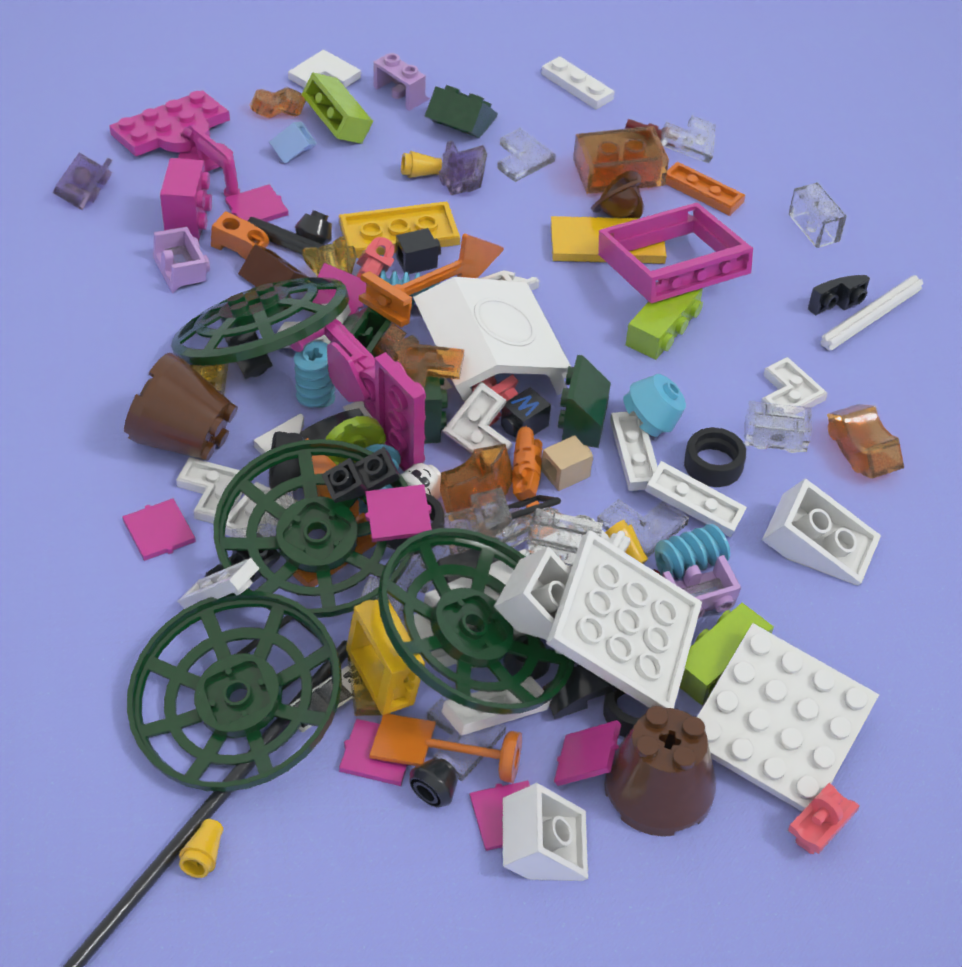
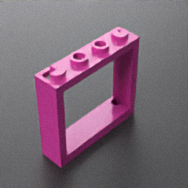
[599,202,753,303]

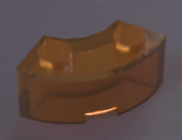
[827,404,905,479]
[440,443,513,522]

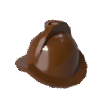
[591,170,644,218]

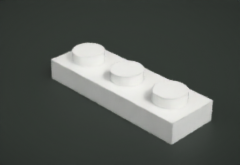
[541,56,615,110]
[610,411,658,491]
[645,461,747,537]
[177,558,260,609]
[441,676,551,736]

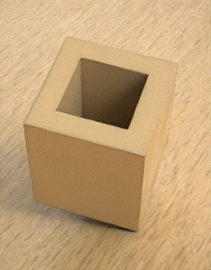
[541,435,593,491]

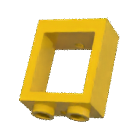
[346,599,425,715]

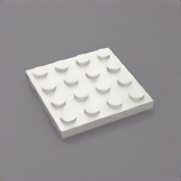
[546,530,702,708]
[697,623,879,812]

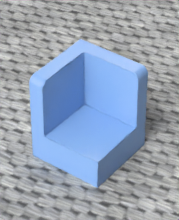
[269,122,317,163]

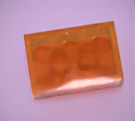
[573,126,669,194]

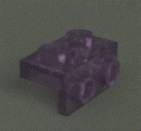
[439,141,487,195]
[52,152,113,210]

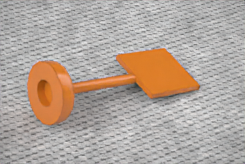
[369,714,522,783]

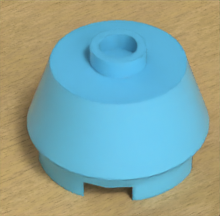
[623,374,686,437]

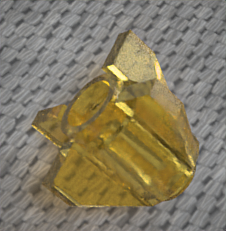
[302,237,357,277]

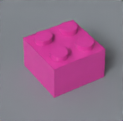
[160,158,212,241]

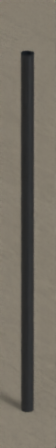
[63,640,349,967]

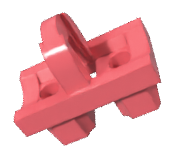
[356,237,395,278]

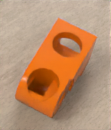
[211,211,269,259]

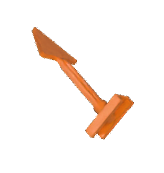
[358,233,504,327]

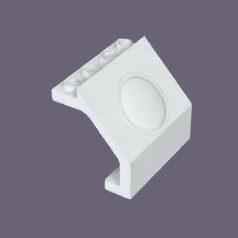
[413,277,571,402]

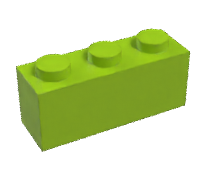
[301,72,374,144]
[625,288,703,360]
[679,603,774,706]

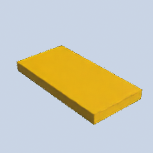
[339,201,460,259]
[550,216,666,264]

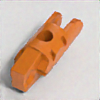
[512,426,543,501]

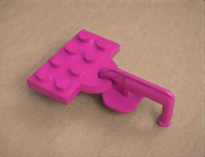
[109,90,240,197]
[290,319,426,472]

